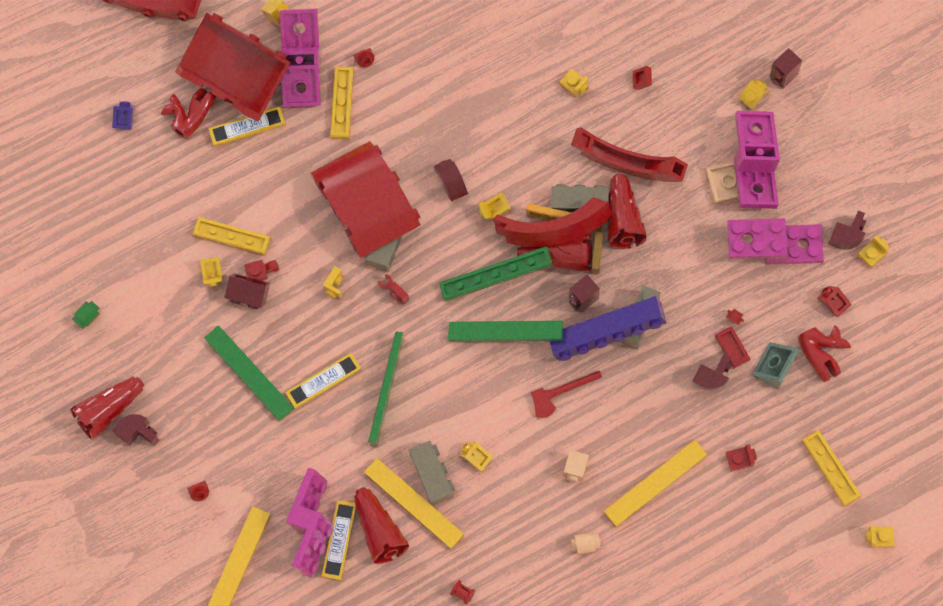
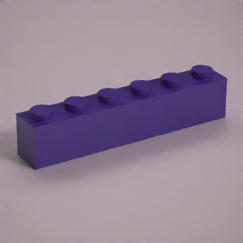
[550,296,667,361]

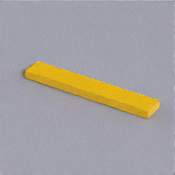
[604,440,707,527]
[364,458,464,550]
[208,506,271,606]

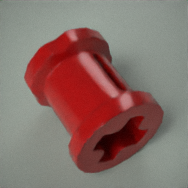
[450,580,476,605]

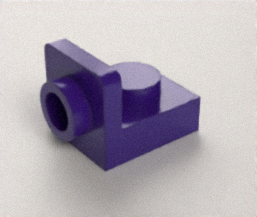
[112,101,135,130]

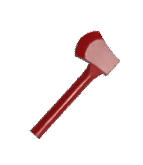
[531,371,602,418]

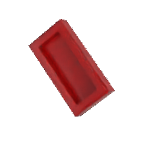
[715,326,751,369]

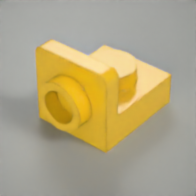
[559,68,589,98]
[857,235,889,269]
[323,266,343,299]
[459,441,493,472]
[866,525,895,548]

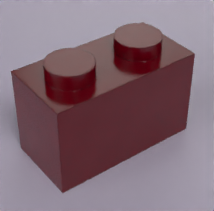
[770,48,802,89]
[224,273,270,309]
[569,275,600,313]

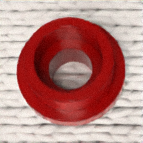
[726,309,744,325]

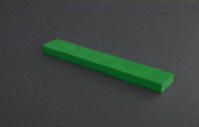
[439,246,553,301]
[448,320,563,342]
[204,325,294,421]
[369,331,404,447]

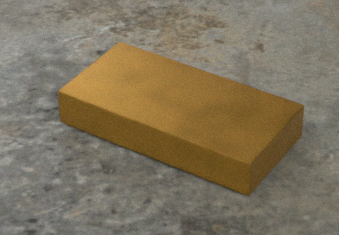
[591,232,603,275]

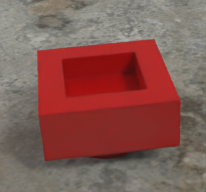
[633,66,652,90]

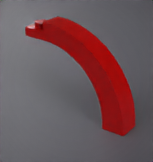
[571,127,688,182]
[493,197,612,247]

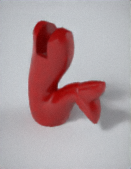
[161,88,216,139]
[797,325,851,382]

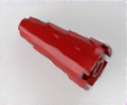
[608,174,647,249]
[517,234,592,273]
[70,376,144,440]
[354,487,409,564]

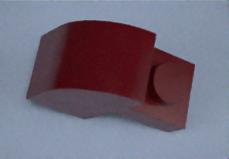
[433,159,468,202]
[828,211,866,250]
[692,354,733,389]
[112,414,159,446]

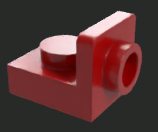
[817,286,852,317]
[725,444,757,472]

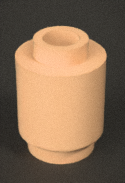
[571,532,601,555]

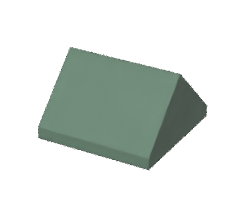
[752,342,799,389]

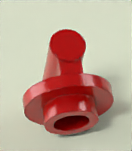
[353,48,374,67]
[187,481,209,501]

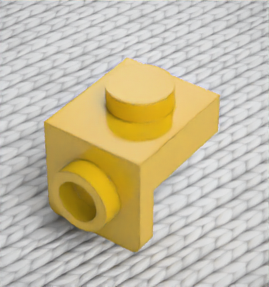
[738,79,770,109]
[478,192,512,221]
[200,256,223,287]

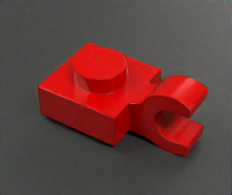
[244,260,279,281]
[378,274,409,305]

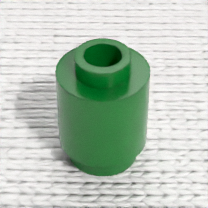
[72,300,100,329]

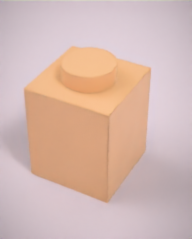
[564,450,589,482]

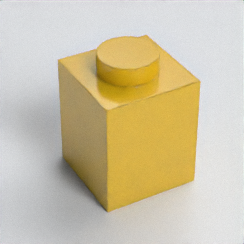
[260,0,289,27]

